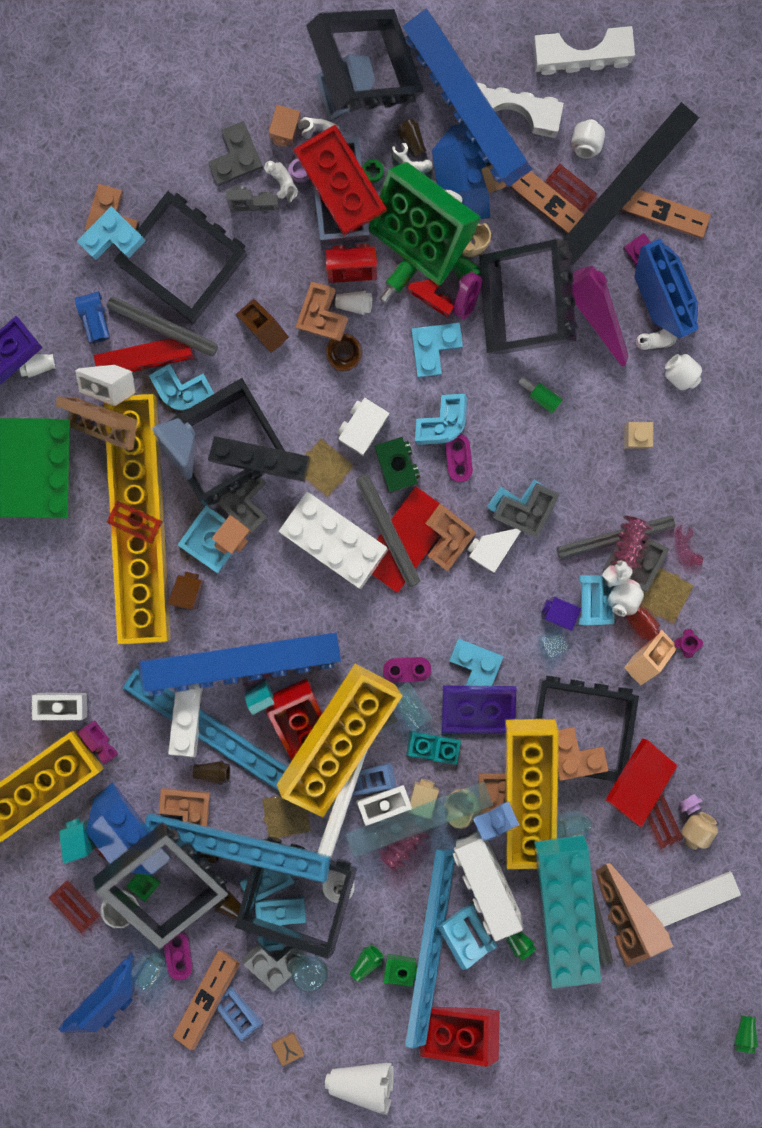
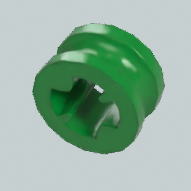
[362,159,384,183]

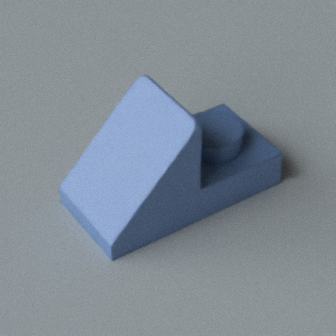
[473,802,519,841]

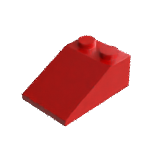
[326,243,377,283]
[265,678,323,761]
[420,1007,500,1067]

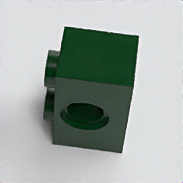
[374,437,421,493]

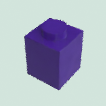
[541,596,581,631]

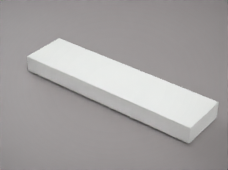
[647,871,741,927]

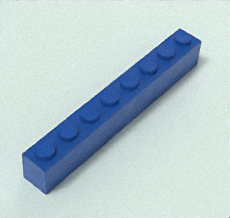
[403,8,533,187]
[138,632,341,696]

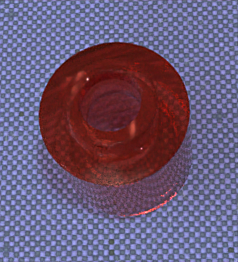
[625,605,661,641]

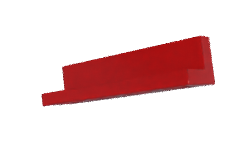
[93,338,195,373]

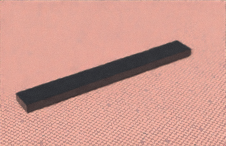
[563,102,700,266]

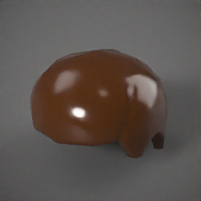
[326,333,363,371]

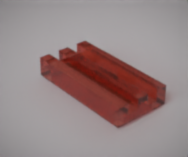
[545,163,597,212]
[106,500,163,544]
[647,794,683,849]
[48,880,100,933]

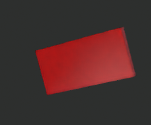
[293,124,387,236]
[372,486,454,593]

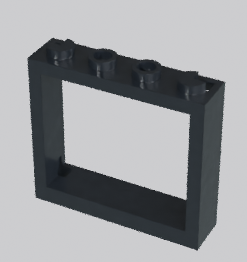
[306,9,424,112]
[113,191,247,324]
[479,239,578,354]
[167,378,285,506]
[533,675,639,782]
[93,822,228,949]
[235,836,357,959]

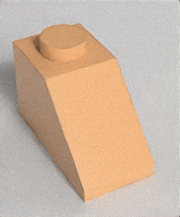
[624,629,677,685]

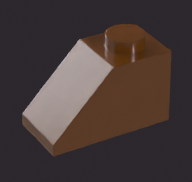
[236,299,289,353]
[168,571,204,610]

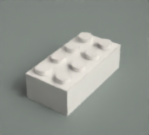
[279,492,389,589]
[453,830,523,941]

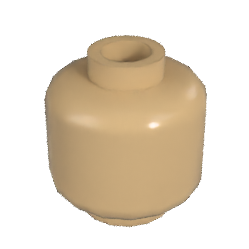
[681,812,718,850]

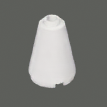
[325,1063,394,1115]

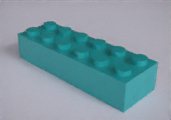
[534,835,601,989]

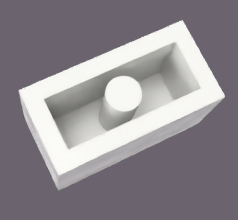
[337,397,389,456]
[32,693,87,720]

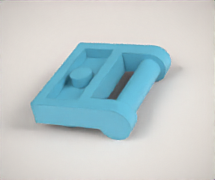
[579,576,614,625]
[438,903,497,970]

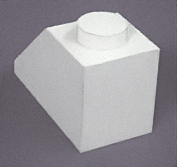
[75,365,135,406]
[467,529,521,573]
[356,785,412,826]

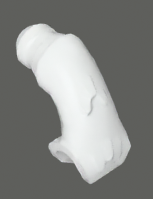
[298,117,340,139]
[392,143,433,174]
[264,161,298,203]
[636,329,677,350]
[602,561,632,588]

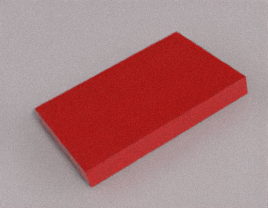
[605,738,678,827]

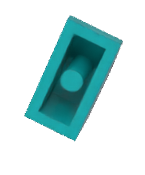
[59,818,96,864]

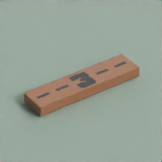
[509,171,584,234]
[620,189,711,239]
[173,950,240,1050]

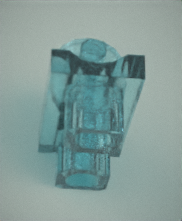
[396,682,433,732]

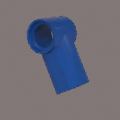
[75,291,110,344]

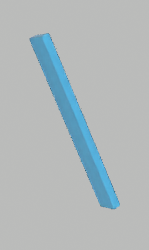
[123,667,288,791]
[145,813,331,883]
[405,849,455,1049]

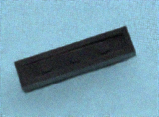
[208,436,311,482]

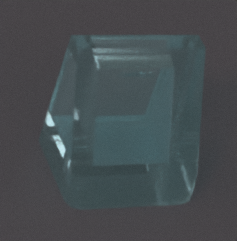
[538,627,570,659]

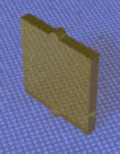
[306,439,354,496]
[640,567,694,623]
[262,795,311,837]

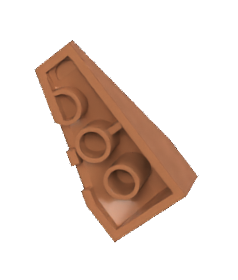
[595,863,673,967]

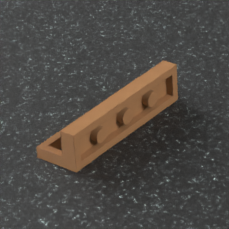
[56,396,138,450]

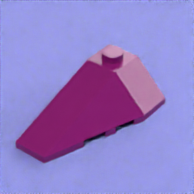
[572,265,629,367]

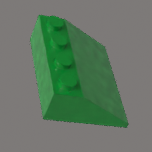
[368,162,481,285]
[0,418,70,519]

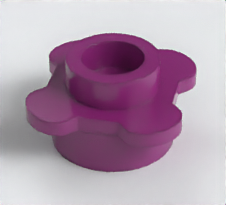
[674,629,703,658]

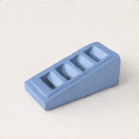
[352,763,397,797]
[217,986,264,1041]

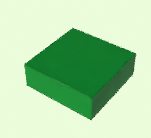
[126,873,161,902]

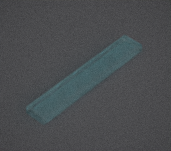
[346,782,493,858]

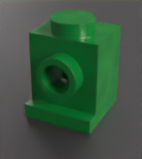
[383,954,418,987]

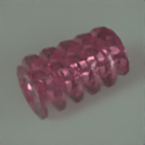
[610,515,653,570]
[377,820,431,874]

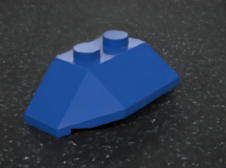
[432,123,490,219]
[634,238,698,339]
[86,782,172,875]
[58,953,135,1032]

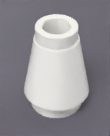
[335,291,372,315]
[20,354,56,378]

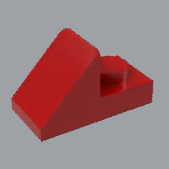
[407,279,454,318]

